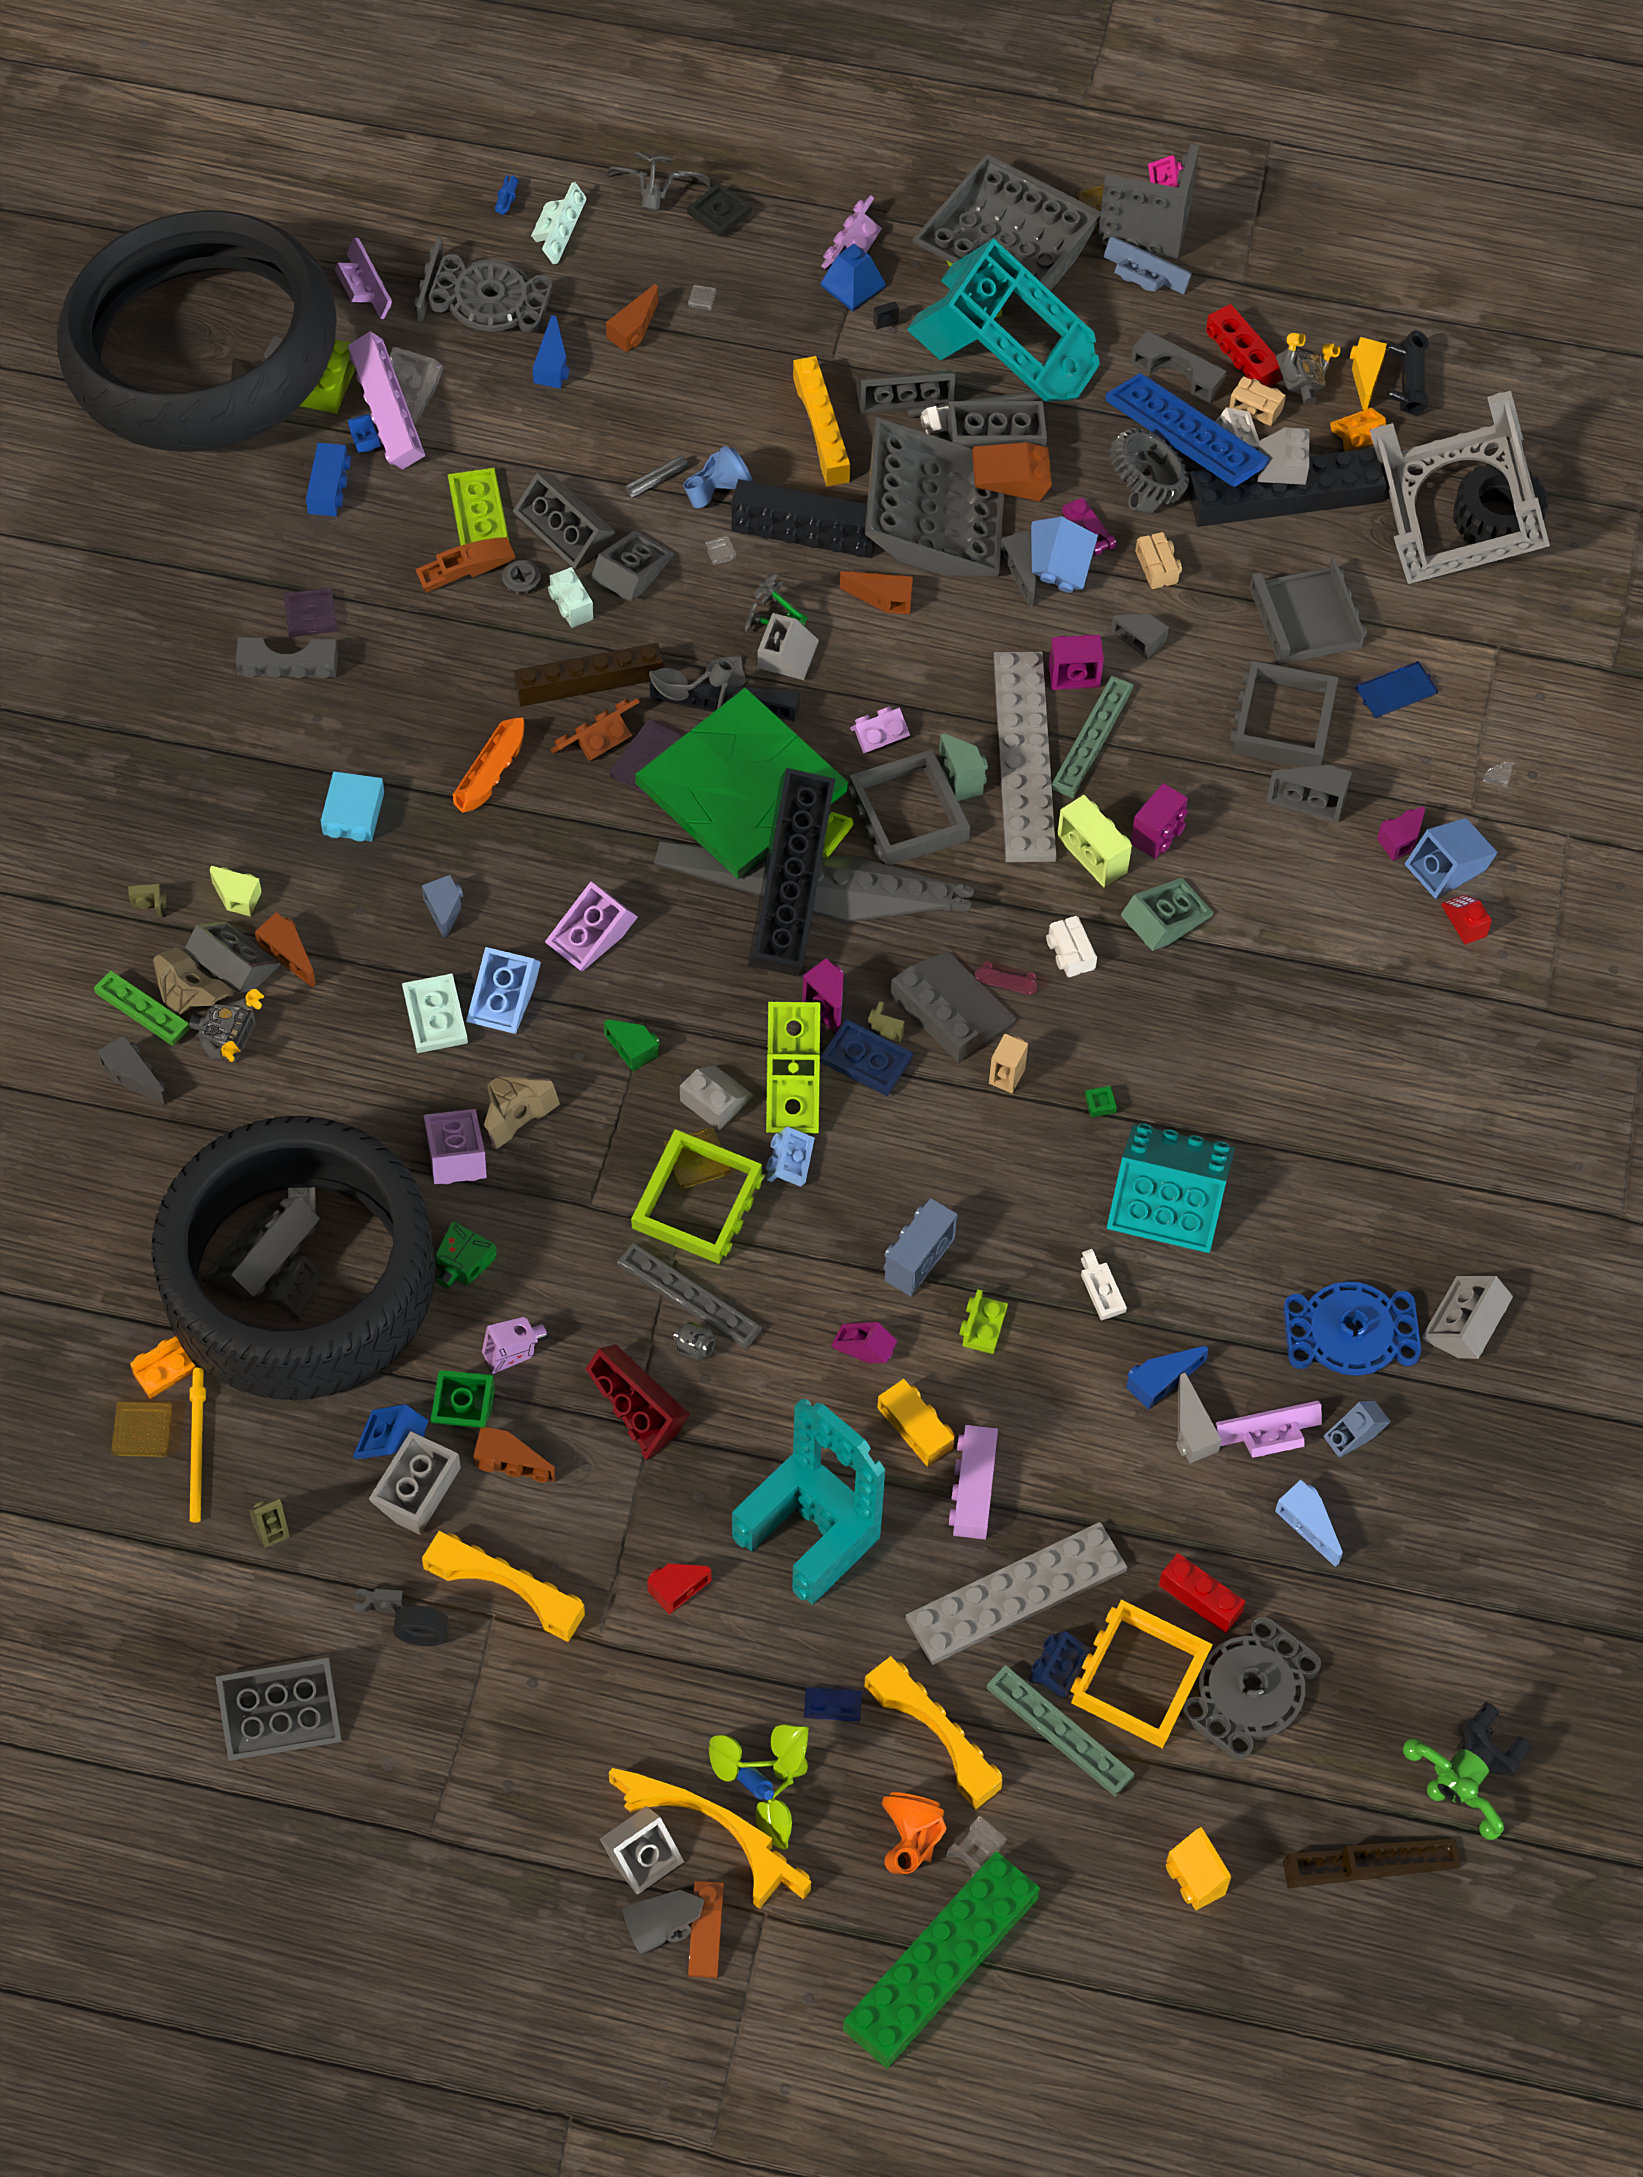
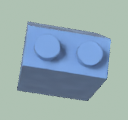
[1031,516,1098,593]
[1405,818,1498,899]

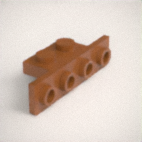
[550,698,639,761]

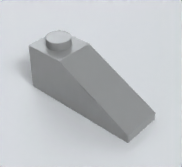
[1176,1373,1222,1463]

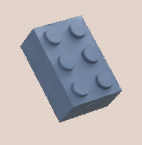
[883,1198,957,1297]

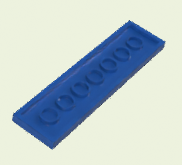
[1106,373,1269,487]

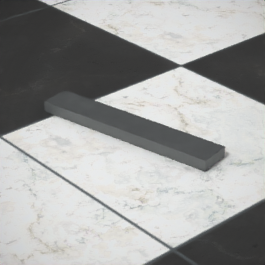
[617,1243,762,1350]

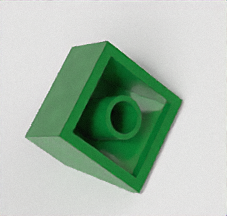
[431,1370,495,1428]

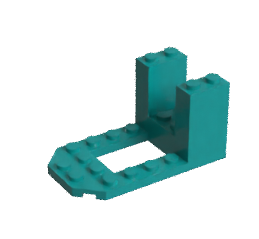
[907,238,1100,402]
[732,1399,885,1605]

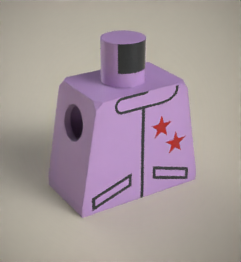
[482,1317,547,1374]

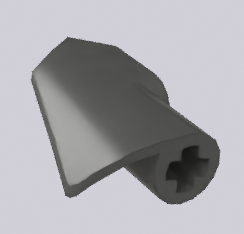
[622,1890,704,1955]

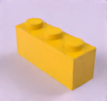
[877,1379,955,1467]

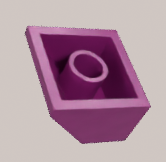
[802,958,844,1034]

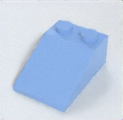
[466,947,541,1034]

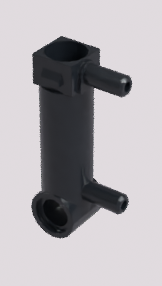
[1386,330,1429,416]

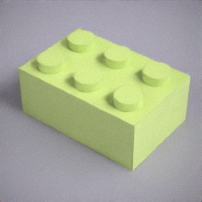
[1057,795,1132,888]

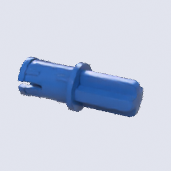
[495,175,519,215]

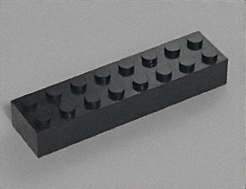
[1187,448,1386,527]
[748,768,835,976]

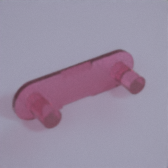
[975,961,1037,994]

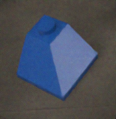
[821,243,886,311]
[353,1404,428,1460]

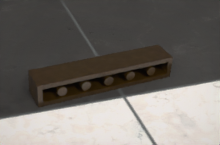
[514,643,664,707]

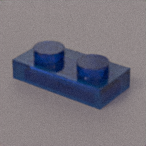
[804,1687,862,1722]

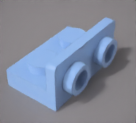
[766,1127,815,1187]

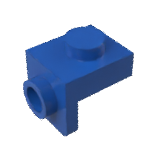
[348,414,381,453]

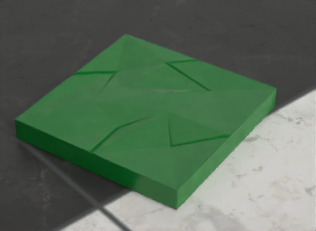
[635,688,848,879]

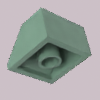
[938,734,988,801]

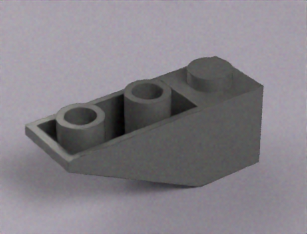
[97,1035,168,1105]

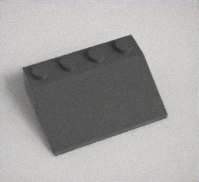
[891,951,1016,1063]
[200,1197,320,1298]
[215,1654,342,1761]

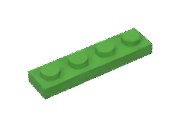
[94,970,190,1046]

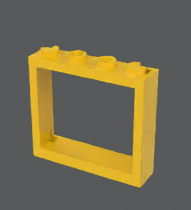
[1070,1600,1213,1749]

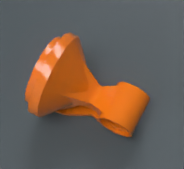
[881,1792,946,1875]

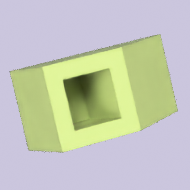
[210,866,261,917]

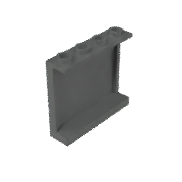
[1250,558,1367,665]

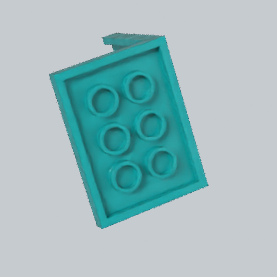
[1106,1123,1235,1253]

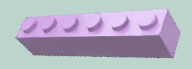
[348,331,425,470]

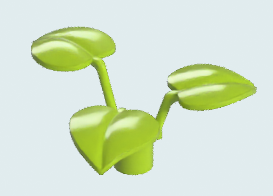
[709,1724,809,1849]

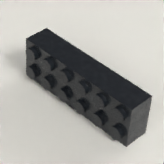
[731,479,876,558]

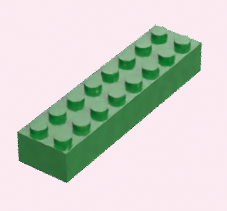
[843,1851,1040,2069]

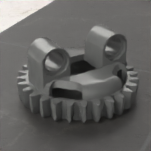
[1109,428,1190,514]

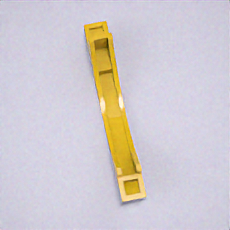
[609,1768,811,1909]

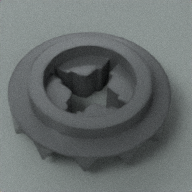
[502,560,540,595]

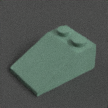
[1121,878,1214,951]

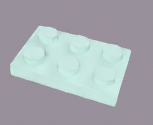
[402,974,468,1053]

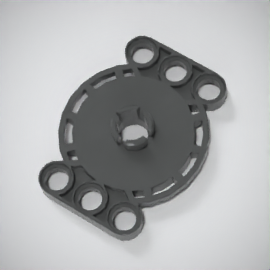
[429,254,552,333]
[1182,1617,1321,1760]

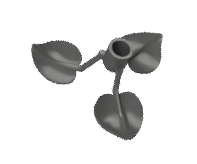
[607,152,711,211]
[649,656,745,709]

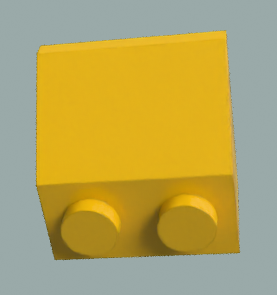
[1166,1827,1231,1910]

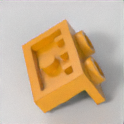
[1330,407,1386,451]
[130,1336,196,1399]

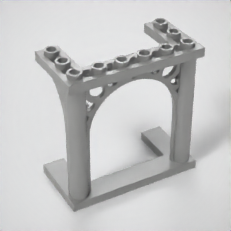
[1370,391,1550,584]

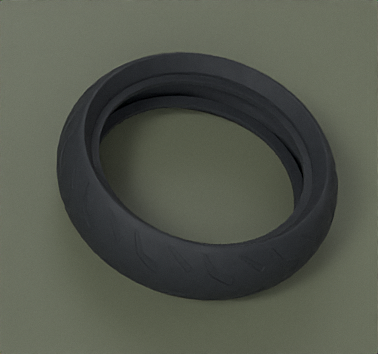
[57,210,337,452]

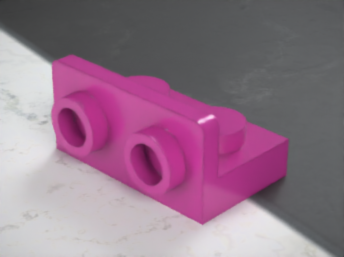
[1148,155,1184,187]

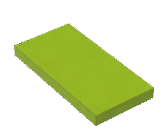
[448,468,509,545]

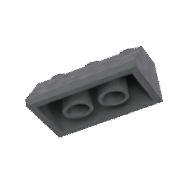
[184,921,281,993]

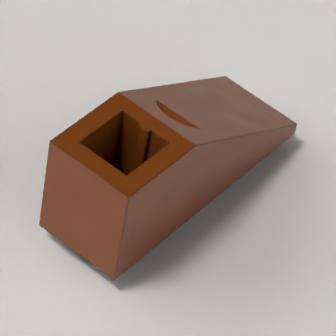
[840,571,913,615]
[473,1427,556,1483]

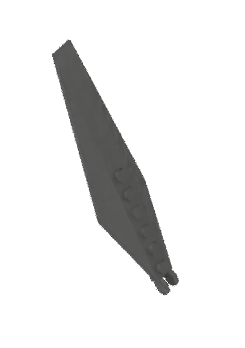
[654,842,974,922]

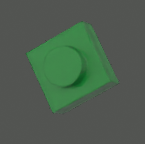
[1085,1086,1117,1117]

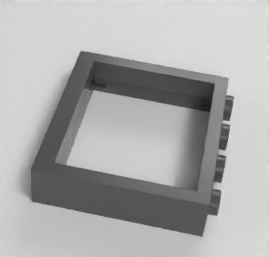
[1230,661,1339,767]
[847,749,970,866]

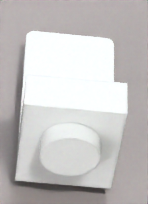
[921,406,948,435]

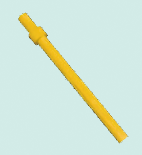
[189,1368,206,1523]

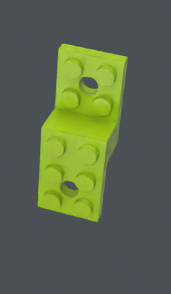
[766,1002,820,1133]

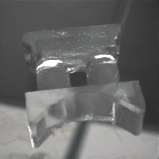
[947,1816,1007,1877]

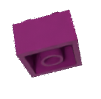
[1048,634,1104,690]
[1131,783,1188,859]

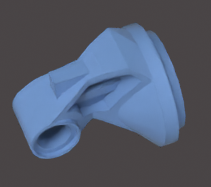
[683,445,753,508]

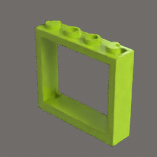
[631,1129,764,1264]

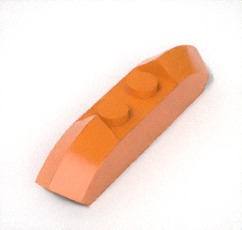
[453,718,524,812]

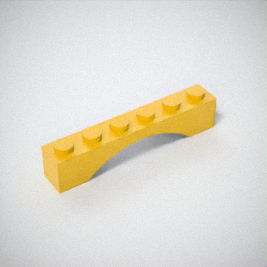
[793,356,850,486]
[422,1531,585,1642]
[864,1656,1003,1810]

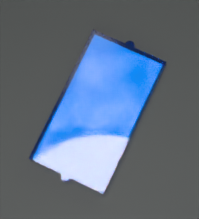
[1355,661,1438,718]

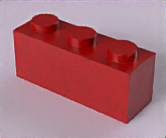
[1159,1553,1246,1634]

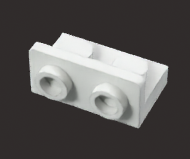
[1215,407,1259,450]

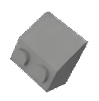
[1258,427,1309,485]
[680,1065,753,1131]
[600,1806,684,1895]

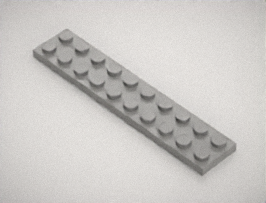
[993,652,1056,862]

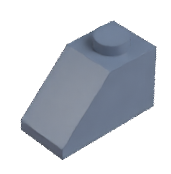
[422,875,463,938]

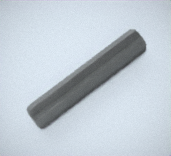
[625,455,688,497]

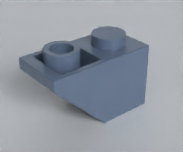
[1323,1401,1391,1457]

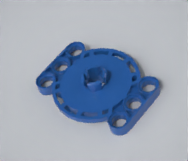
[1283,1281,1421,1376]

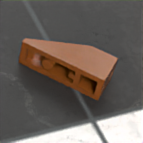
[606,284,659,353]
[255,912,316,988]
[688,1881,724,1978]

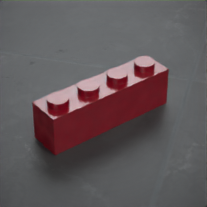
[585,1344,690,1460]

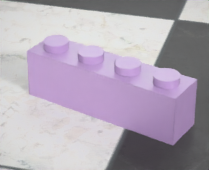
[949,1425,998,1540]

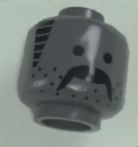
[673,1322,715,1361]

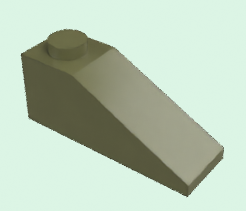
[249,1499,290,1548]

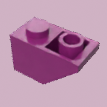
[1377,806,1425,861]

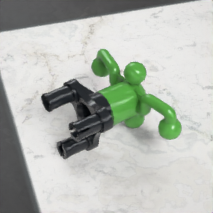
[1403,1702,1532,1840]

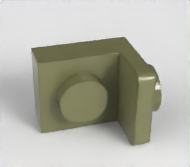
[128,884,167,918]

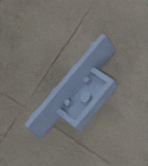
[1104,236,1192,295]

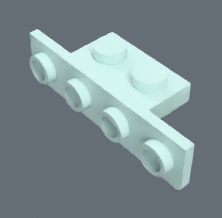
[531,182,587,264]

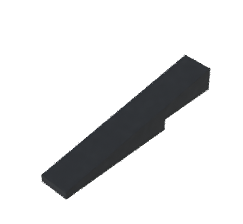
[650,681,800,722]

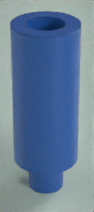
[736,1760,774,1800]

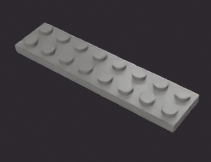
[905,1522,1127,1665]

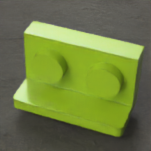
[959,1289,1008,1354]

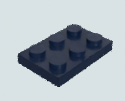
[820,1019,913,1096]

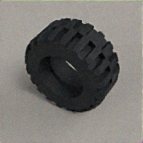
[1453,463,1548,544]

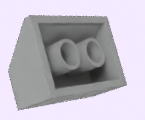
[1422,1276,1513,1359]
[369,1431,461,1535]

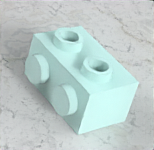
[548,567,594,628]

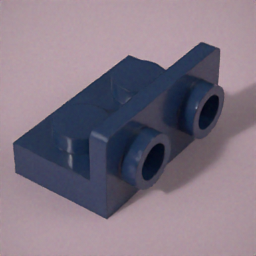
[1029,1631,1091,1698]

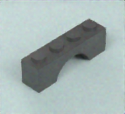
[1130,330,1227,404]
[236,637,338,678]

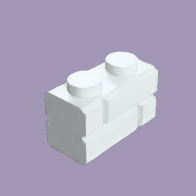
[1046,916,1097,977]

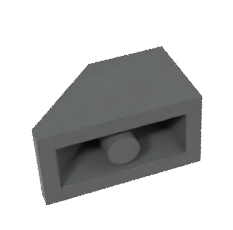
[1111,614,1169,659]

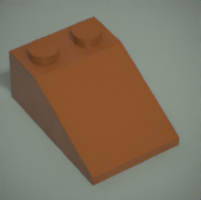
[972,442,1052,502]

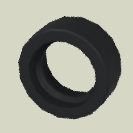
[393,1605,449,1646]

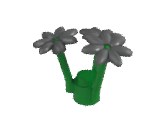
[745,574,808,632]

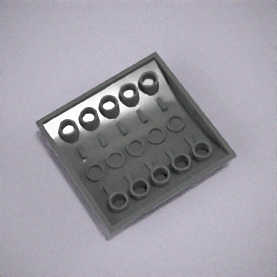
[912,154,1101,300]
[865,417,1004,576]

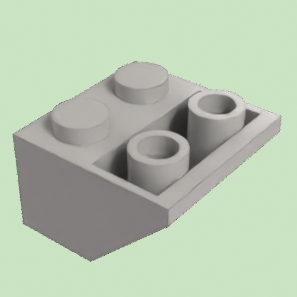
[757,613,819,680]

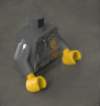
[1276,333,1340,404]
[189,989,264,1063]

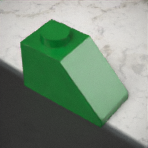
[604,1019,660,1072]

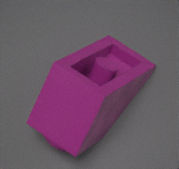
[831,1322,898,1364]

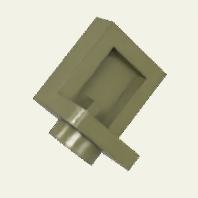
[868,1001,905,1043]

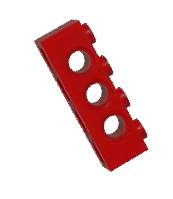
[1206,304,1283,387]

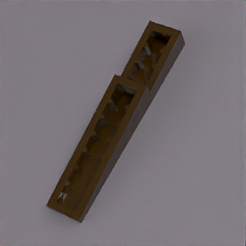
[1283,1839,1461,1889]

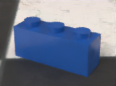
[306,443,351,516]

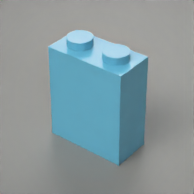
[321,771,384,841]

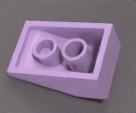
[545,882,638,972]
[424,1109,487,1184]

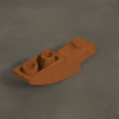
[415,537,516,593]

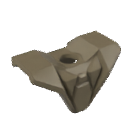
[153,947,234,1017]
[484,1076,560,1149]

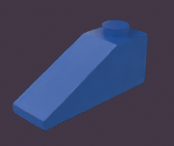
[533,315,570,389]
[1126,1346,1209,1409]

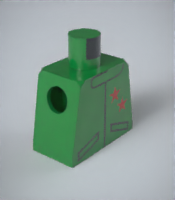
[435,1221,497,1289]

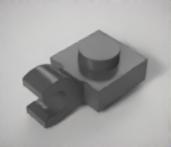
[354,1589,405,1614]

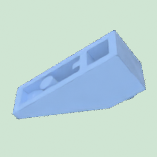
[1275,1480,1343,1567]

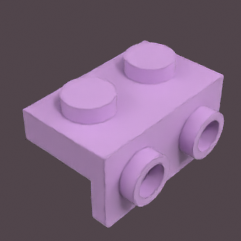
[850,706,910,753]

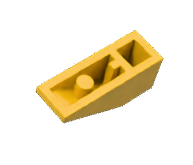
[1350,337,1387,410]

